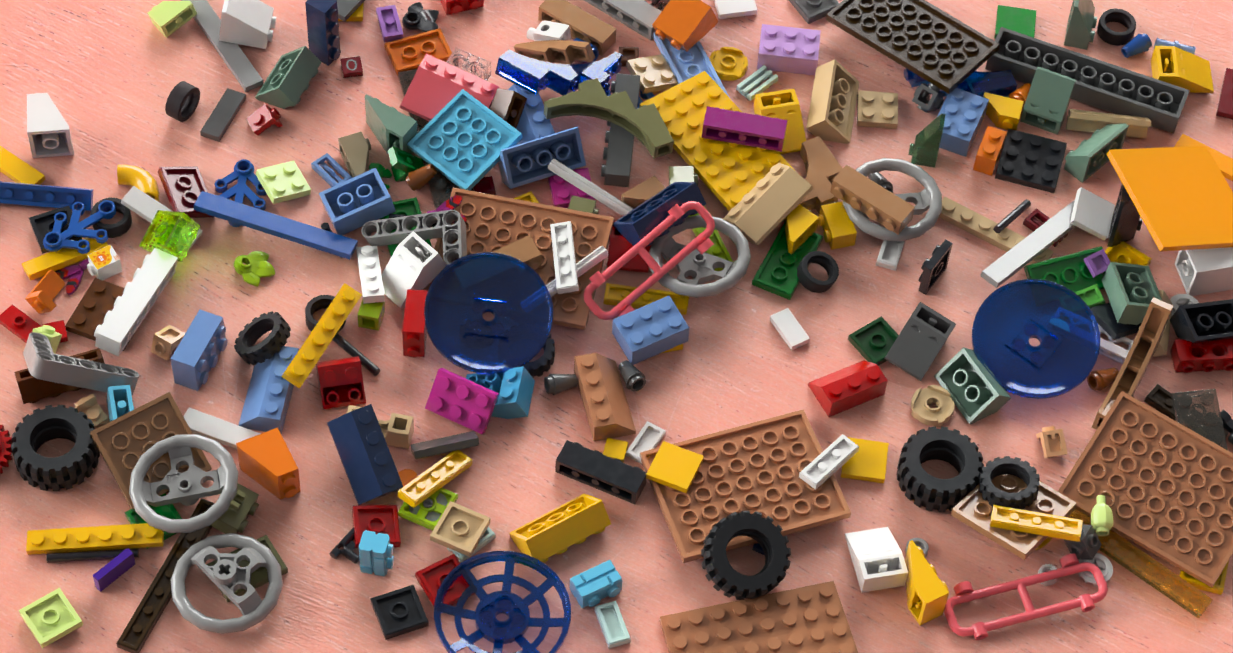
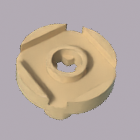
[911,385,955,427]

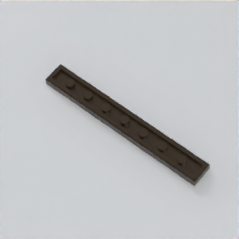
[116,499,215,653]

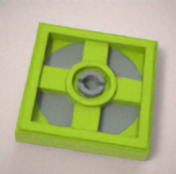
[398,488,458,530]

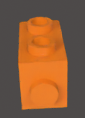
[25,270,65,314]

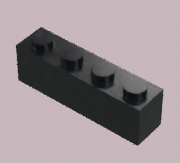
[555,440,647,504]

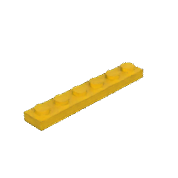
[281,283,362,389]
[26,523,164,555]

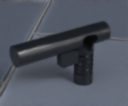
[329,527,359,564]

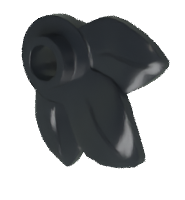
[402,2,439,32]

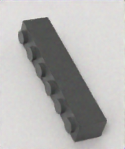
[601,73,641,187]

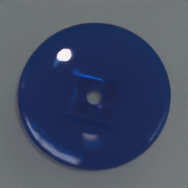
[424,252,553,374]
[971,279,1100,399]

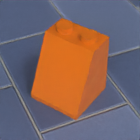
[652,0,718,52]
[236,427,301,500]

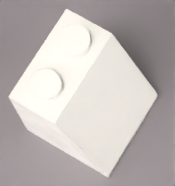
[219,0,276,49]
[27,93,74,158]
[1174,247,1233,296]

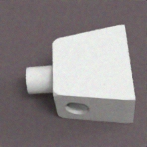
[526,20,572,65]

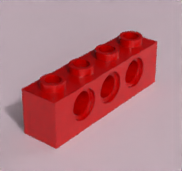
[1170,338,1233,373]

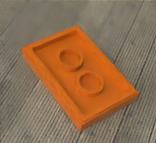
[384,28,454,76]

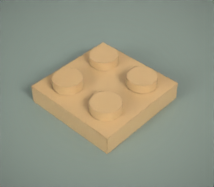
[626,54,678,94]
[857,90,898,129]
[430,501,490,557]

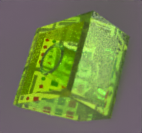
[139,210,200,262]

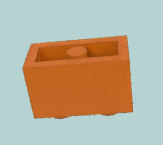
[973,126,1007,176]

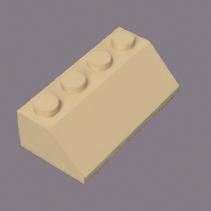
[806,59,859,144]
[723,163,814,245]

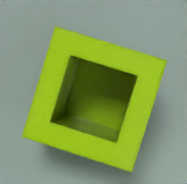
[358,299,385,331]

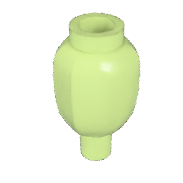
[1091,495,1113,536]

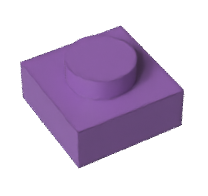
[1083,249,1110,278]

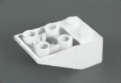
[382,231,447,310]
[845,527,908,593]

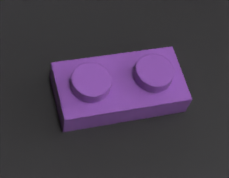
[376,5,404,42]

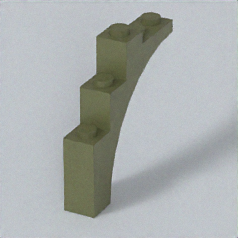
[544,78,674,159]

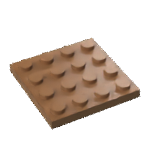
[90,392,212,509]
[951,474,1077,560]

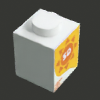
[87,245,122,280]

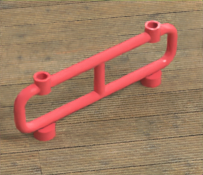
[583,201,715,320]
[944,553,1108,640]

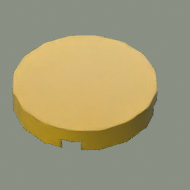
[709,47,748,81]

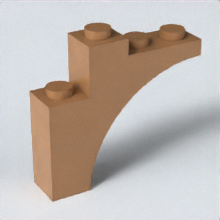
[782,136,843,222]

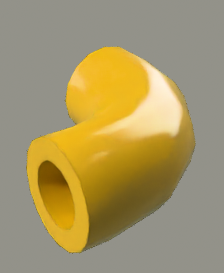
[117,165,159,201]

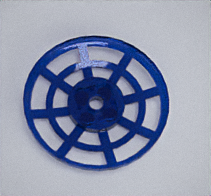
[434,551,571,653]

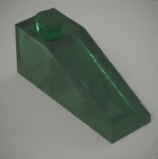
[908,113,946,168]

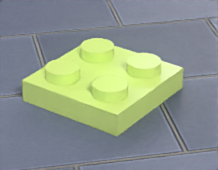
[256,161,311,204]
[19,588,83,648]

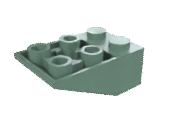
[1020,67,1076,135]
[365,94,417,154]

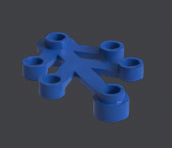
[215,159,267,227]
[43,200,116,254]

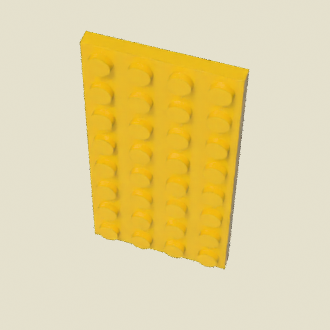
[639,71,793,211]

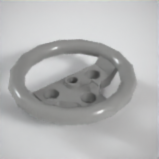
[843,158,942,241]
[649,215,751,298]
[129,434,238,533]
[171,533,283,634]

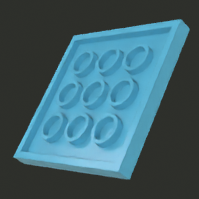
[407,89,523,191]

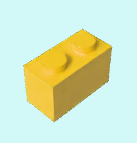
[817,201,857,250]

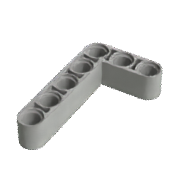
[361,210,467,273]
[23,332,139,395]

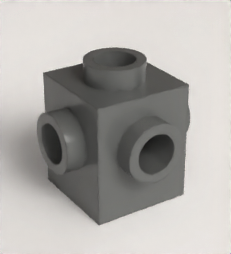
[912,83,945,113]
[1064,525,1102,560]

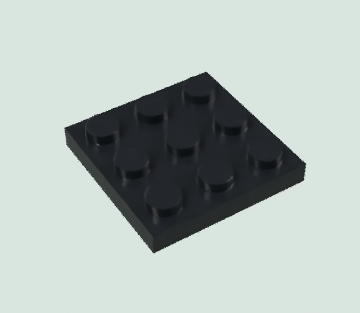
[995,128,1067,193]

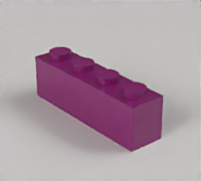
[702,106,787,152]

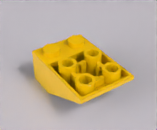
[1151,46,1214,93]
[753,89,806,154]
[905,540,949,626]

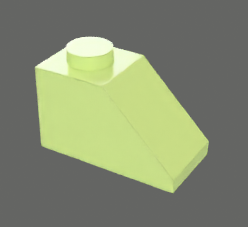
[148,1,197,38]

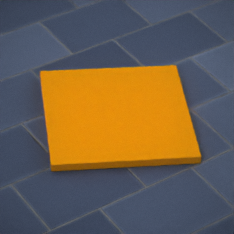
[1107,146,1233,252]

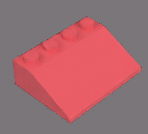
[399,54,499,121]

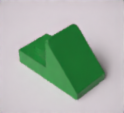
[388,146,424,182]

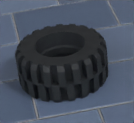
[11,405,100,491]
[897,426,984,512]
[701,510,791,600]

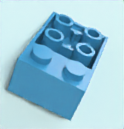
[466,366,535,419]

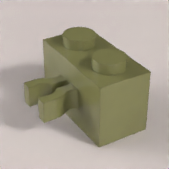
[211,483,259,534]

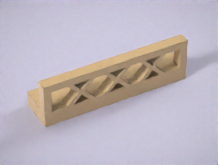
[1066,109,1151,138]

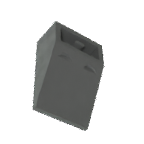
[884,302,956,381]

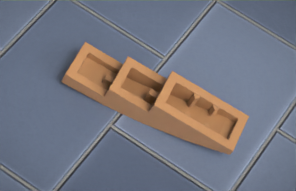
[514,40,595,67]

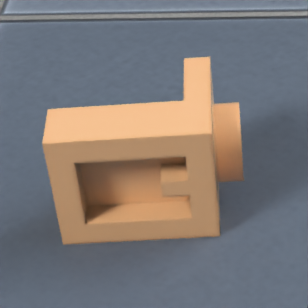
[151,325,185,361]
[75,394,110,429]
[1036,426,1068,458]

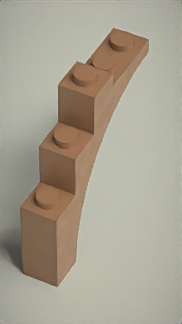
[1092,297,1173,430]

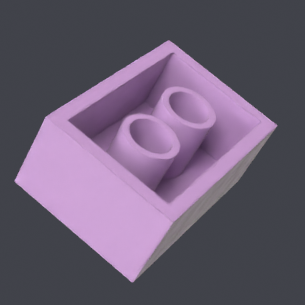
[757,24,821,76]

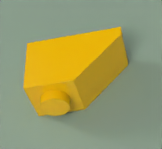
[983,92,1024,130]
[785,204,819,254]

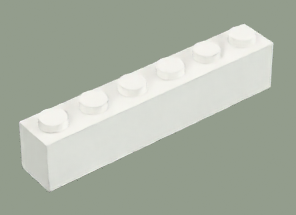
[94,248,178,357]

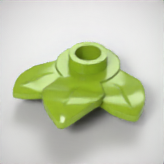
[234,251,275,287]

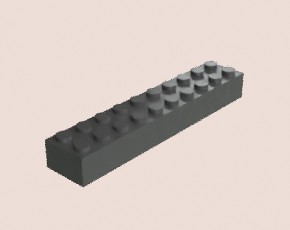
[985,27,1190,134]

